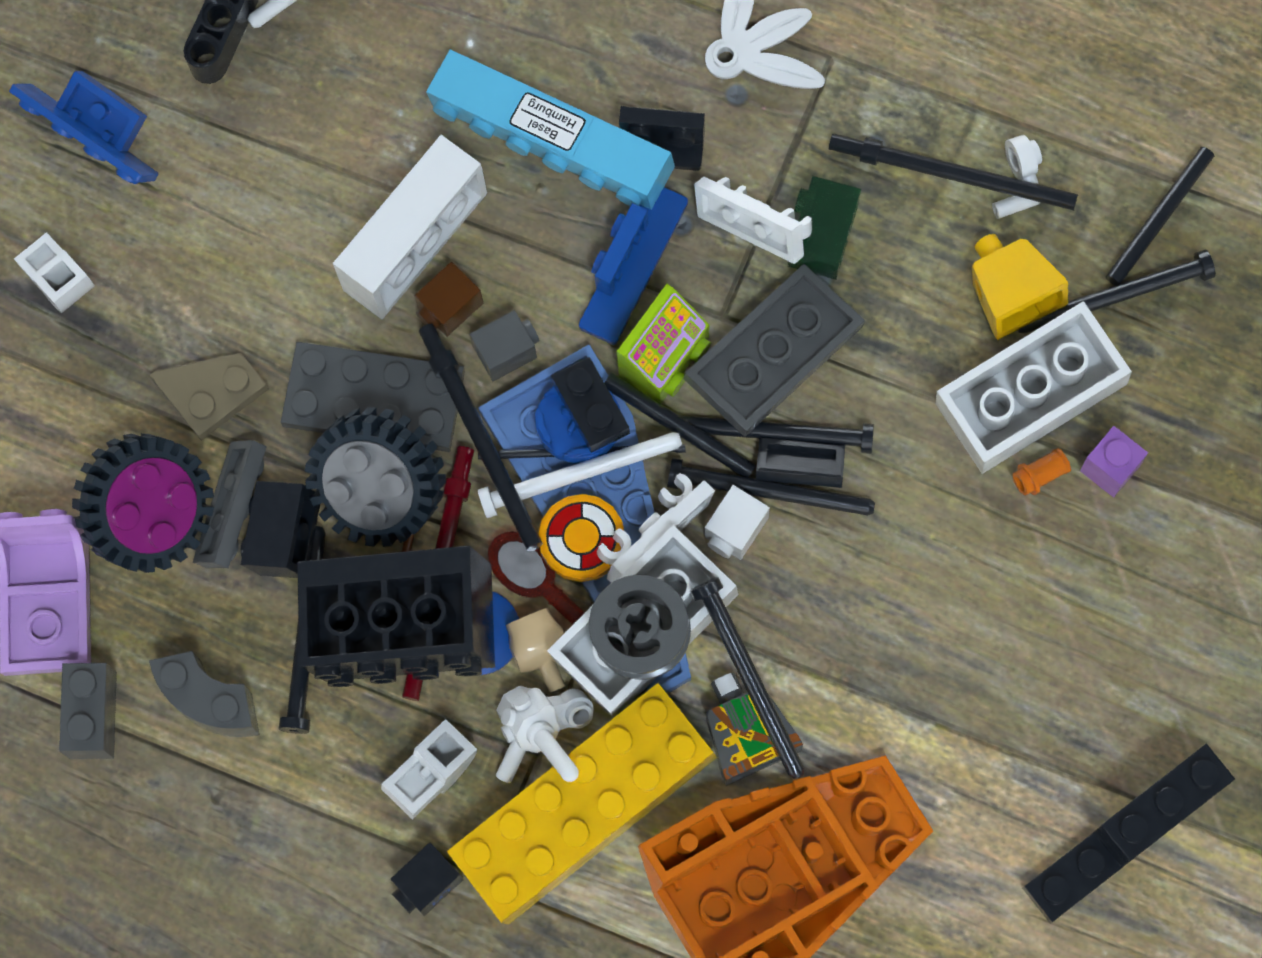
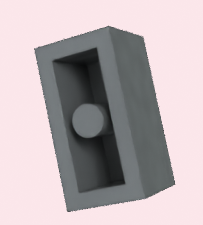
[59,663,117,759]

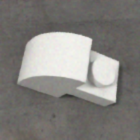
[14,232,95,313]
[381,719,477,820]

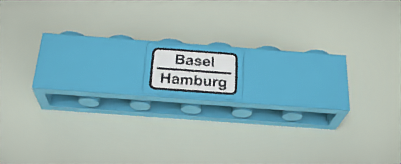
[426,49,675,210]

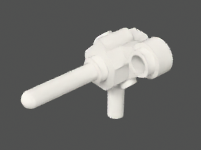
[496,686,594,783]

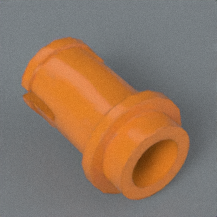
[1012,448,1071,496]

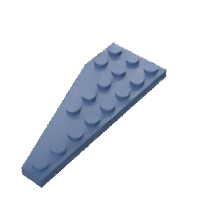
[478,345,691,694]

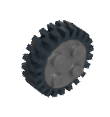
[305,407,446,547]

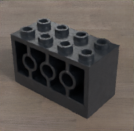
[297,546,495,687]

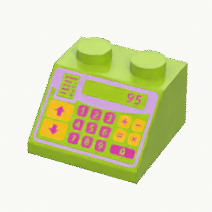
[617,284,711,404]

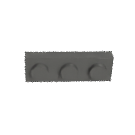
[192,440,267,568]

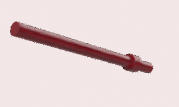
[402,446,475,701]

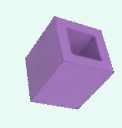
[1080,426,1148,498]

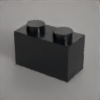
[240,481,320,578]

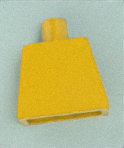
[972,234,1068,340]

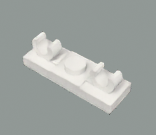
[694,177,812,264]
[597,473,715,583]

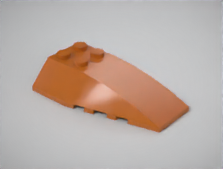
[638,755,933,958]

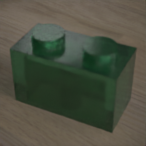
[788,176,861,280]

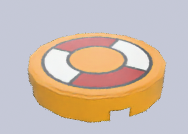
[538,494,624,582]

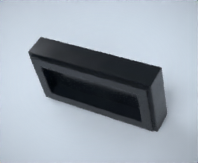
[756,437,845,488]

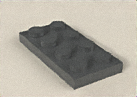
[684,264,865,437]
[280,342,465,452]

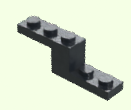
[1022,743,1235,924]

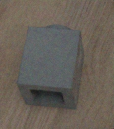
[469,310,540,382]

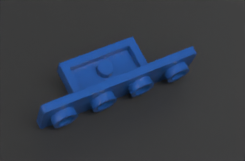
[9,71,159,184]
[579,187,688,345]

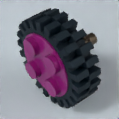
[72,433,214,573]

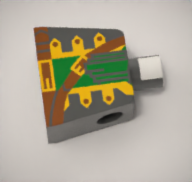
[706,672,803,786]

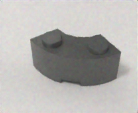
[149,651,260,737]

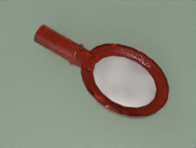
[488,531,584,625]

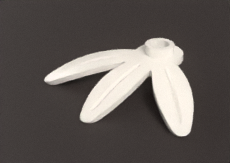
[705,0,825,89]

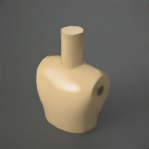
[505,608,565,693]

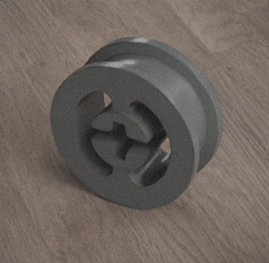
[589,575,691,680]

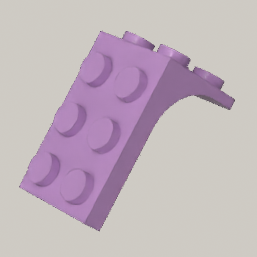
[0,509,91,676]

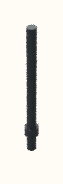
[829,133,1078,211]
[419,324,543,552]

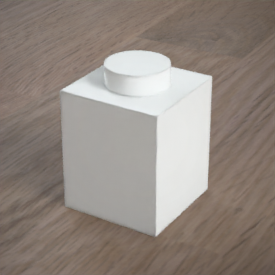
[705,485,770,560]

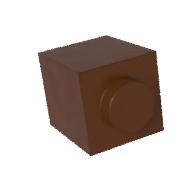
[414,261,484,337]

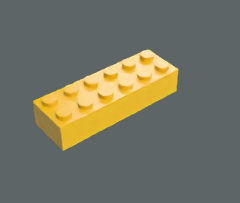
[447,683,718,925]

